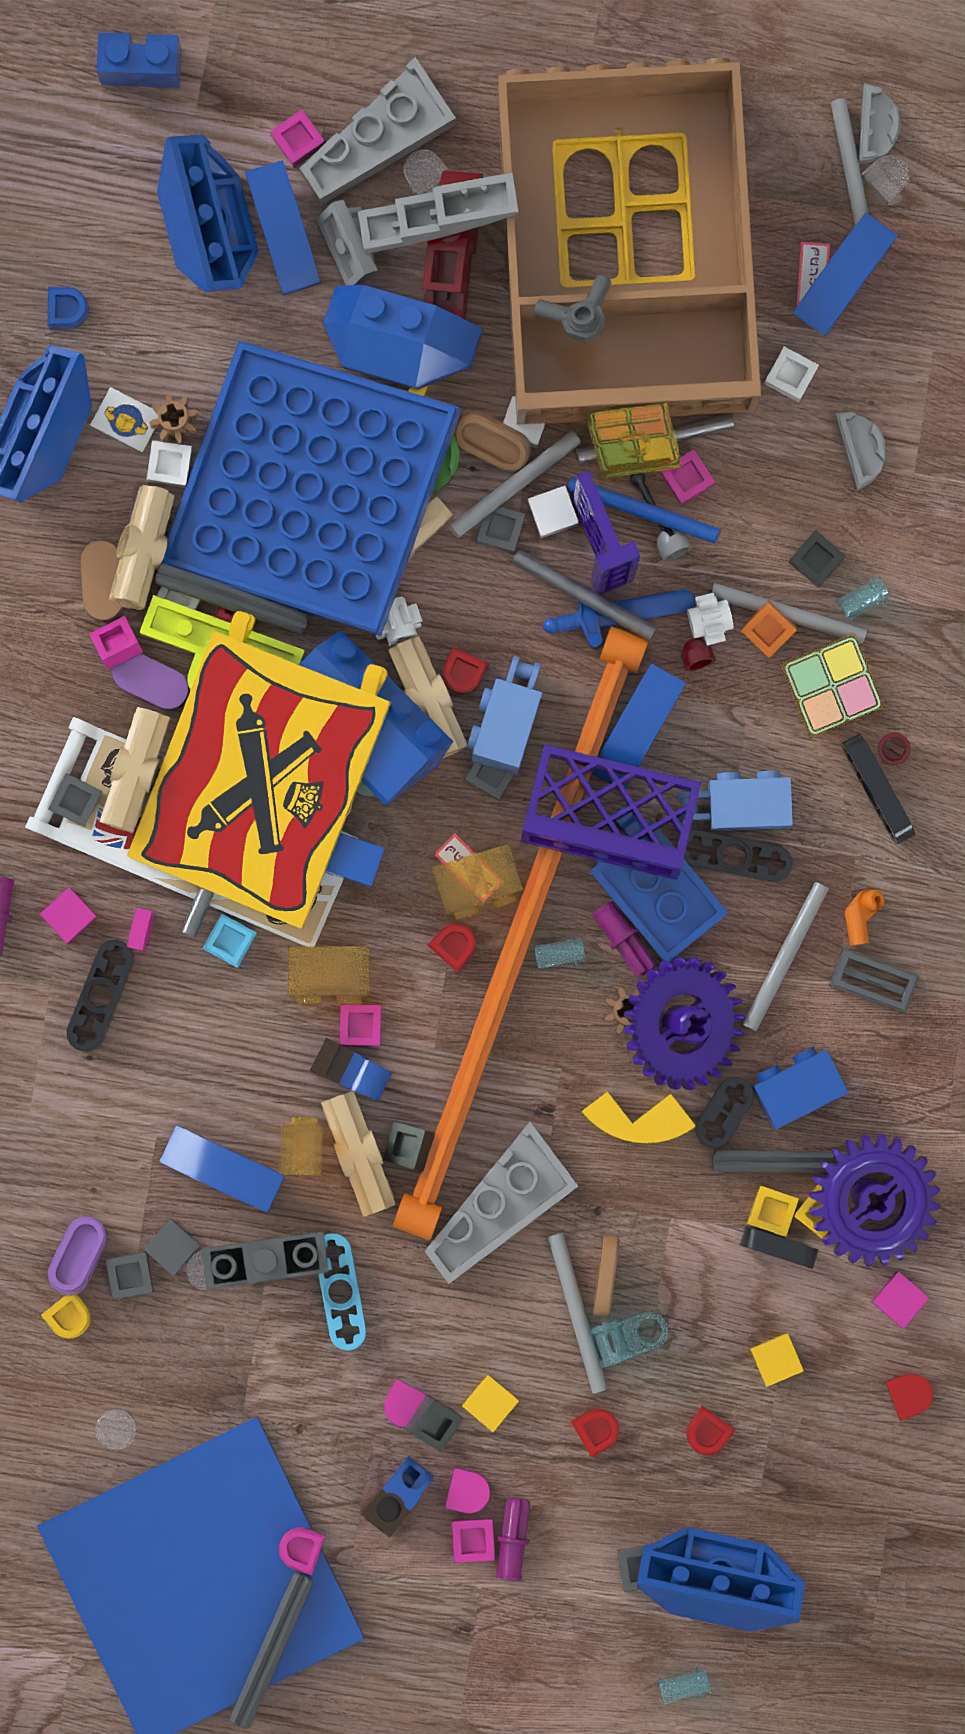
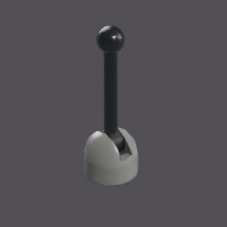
[630,470,692,562]

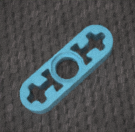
[318,1233,367,1351]

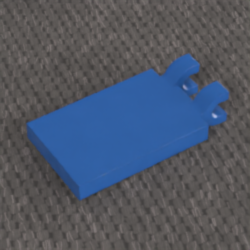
[589,806,728,962]

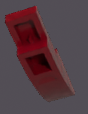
[422,170,483,320]

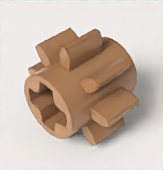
[149,393,199,445]
[604,987,640,1035]

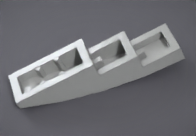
[358,173,519,254]

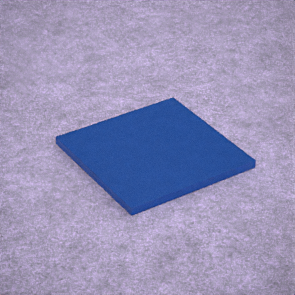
[161,341,461,636]
[37,1416,365,1734]

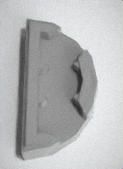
[858,83,901,164]
[834,412,886,491]

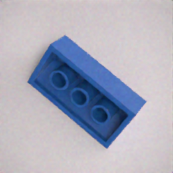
[299,630,454,806]

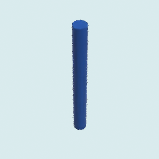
[567,477,721,544]

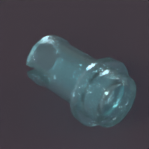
[837,576,891,621]
[534,935,586,970]
[658,1666,712,1705]

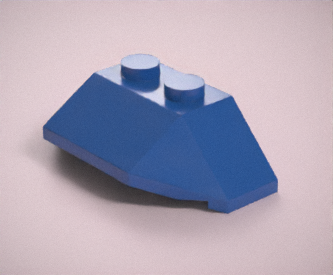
[157,135,259,292]
[323,285,484,390]
[0,345,92,502]
[637,1527,805,1632]

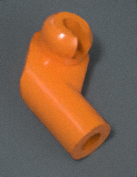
[845,889,885,946]

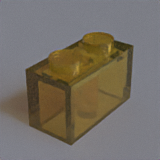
[431,844,523,920]
[288,946,370,1005]
[279,1117,326,1176]

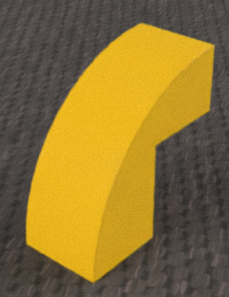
[581,1091,695,1143]

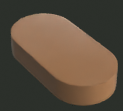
[454,411,531,472]
[81,540,123,622]
[593,1235,620,1318]

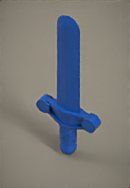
[543,589,696,649]

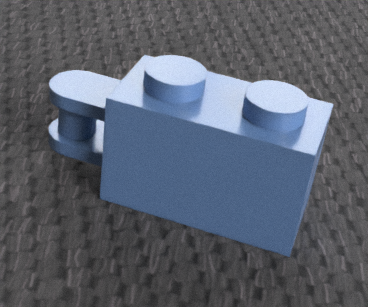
[467,655,542,776]
[677,771,793,832]

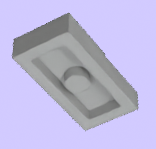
[316,200,378,286]

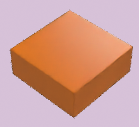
[740,600,797,658]

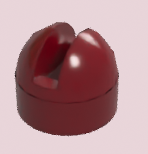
[681,638,716,671]
[878,732,911,765]

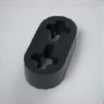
[695,1077,754,1147]
[740,1226,819,1269]

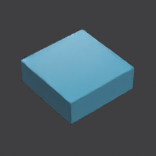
[202,913,258,968]

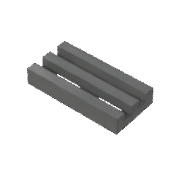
[829,948,919,1014]

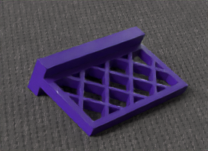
[573,470,641,595]
[520,744,701,880]

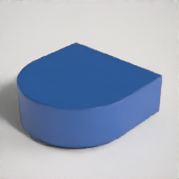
[48,287,89,329]

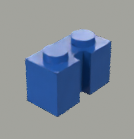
[97,32,182,88]
[752,1046,849,1130]

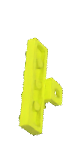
[140,595,305,691]

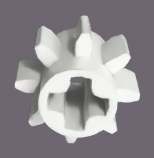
[687,593,734,646]
[376,597,423,646]

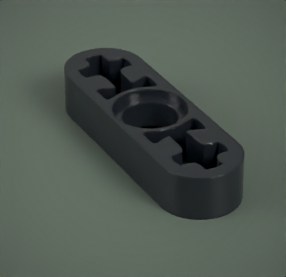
[841,733,915,845]
[676,830,792,883]
[67,940,135,1052]

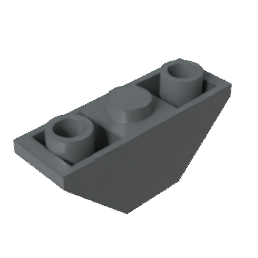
[201,1232,329,1290]

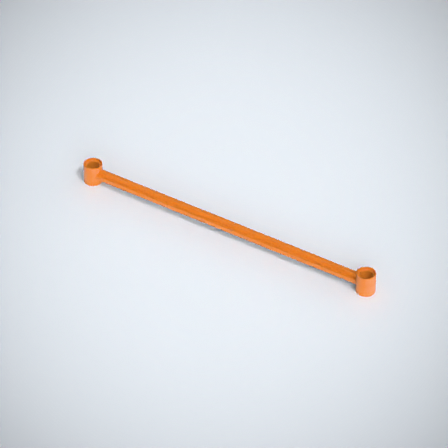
[392,626,649,1241]

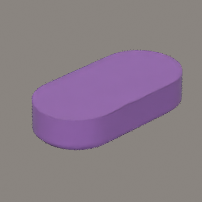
[112,653,189,711]
[48,1216,107,1296]

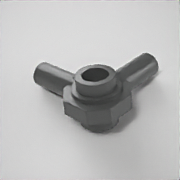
[534,275,611,343]

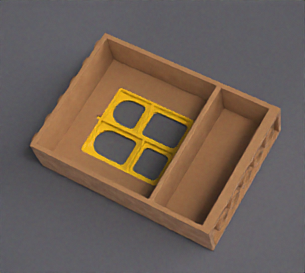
[497,57,761,425]

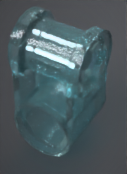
[588,1310,668,1368]

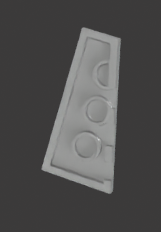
[300,57,457,205]
[424,1122,579,1284]

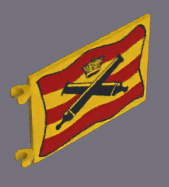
[127,611,391,929]

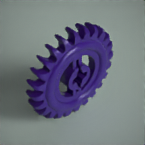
[624,957,746,1090]
[808,1133,941,1267]

